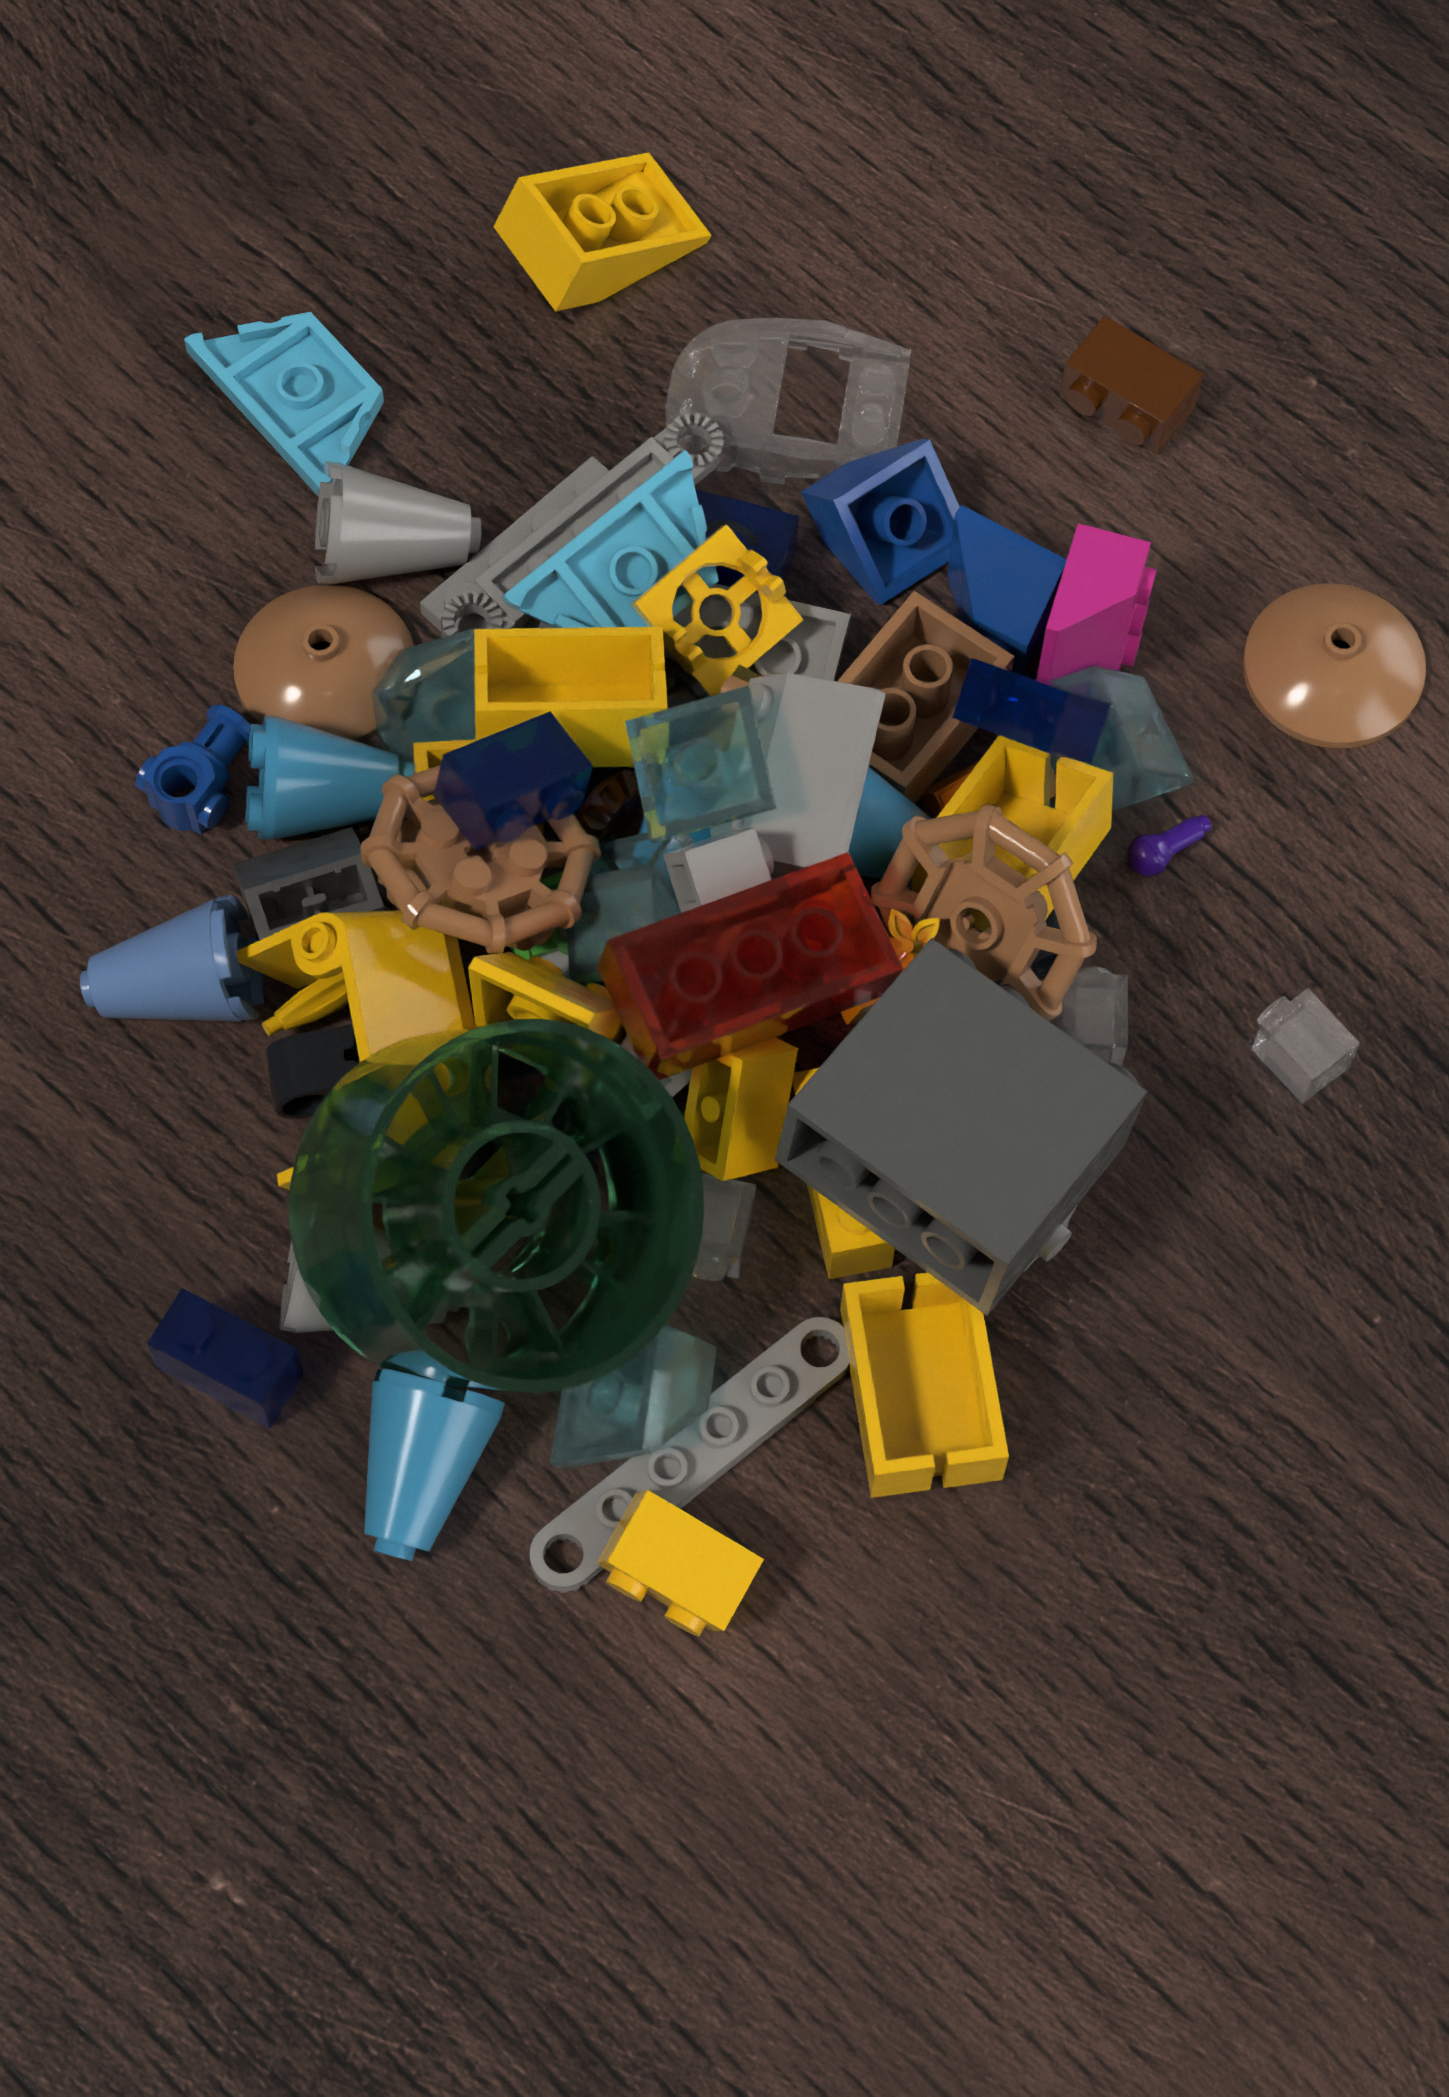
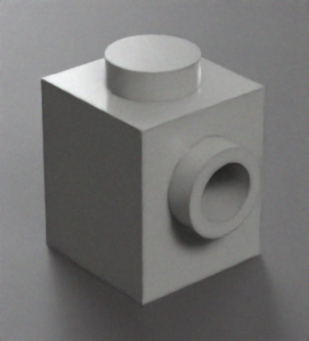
[663,828,775,916]

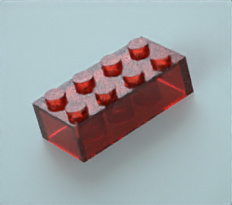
[597,852,903,1084]

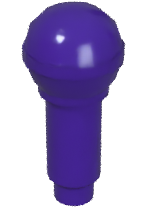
[1127,814,1211,877]

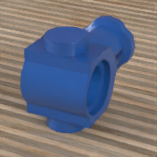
[135,704,250,834]

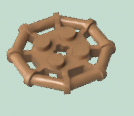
[360,752,601,954]
[871,804,1097,1021]

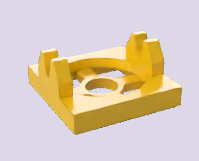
[630,524,804,699]

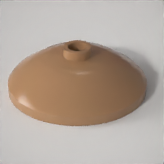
[1243,583,1426,748]
[233,584,417,743]

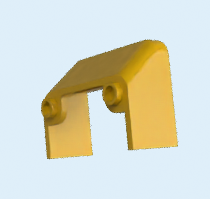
[236,910,493,1208]

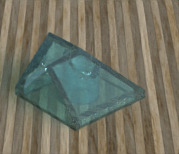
[372,629,476,765]

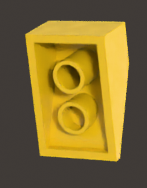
[493,152,712,312]
[468,952,627,1094]

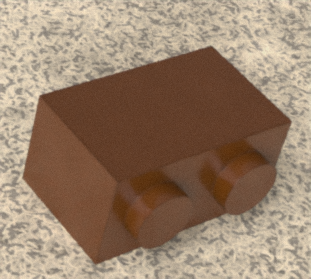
[1060,315,1203,455]

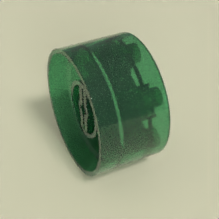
[289,1019,704,1393]

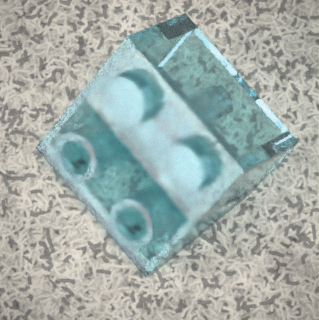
[1031,666,1194,811]
[567,825,708,985]

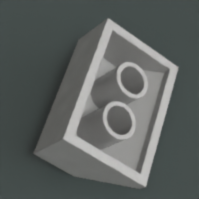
[710,672,886,882]

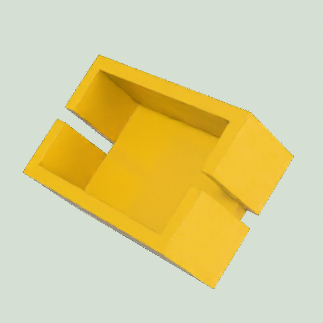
[474,627,668,769]
[912,734,1113,931]
[840,1273,1009,1498]

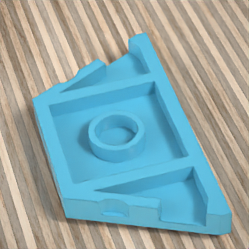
[184,312,384,496]
[501,450,719,628]

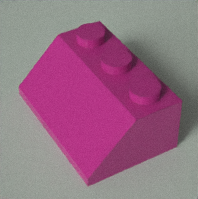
[1029,523,1157,722]

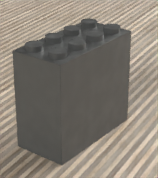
[775,938,1148,1316]

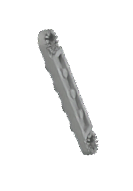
[441,413,724,657]
[530,1317,850,1593]

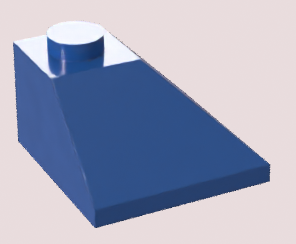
[801,438,960,605]
[947,505,1067,676]

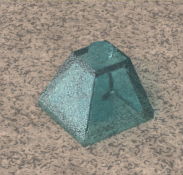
[625,686,777,843]
[550,1321,717,1469]

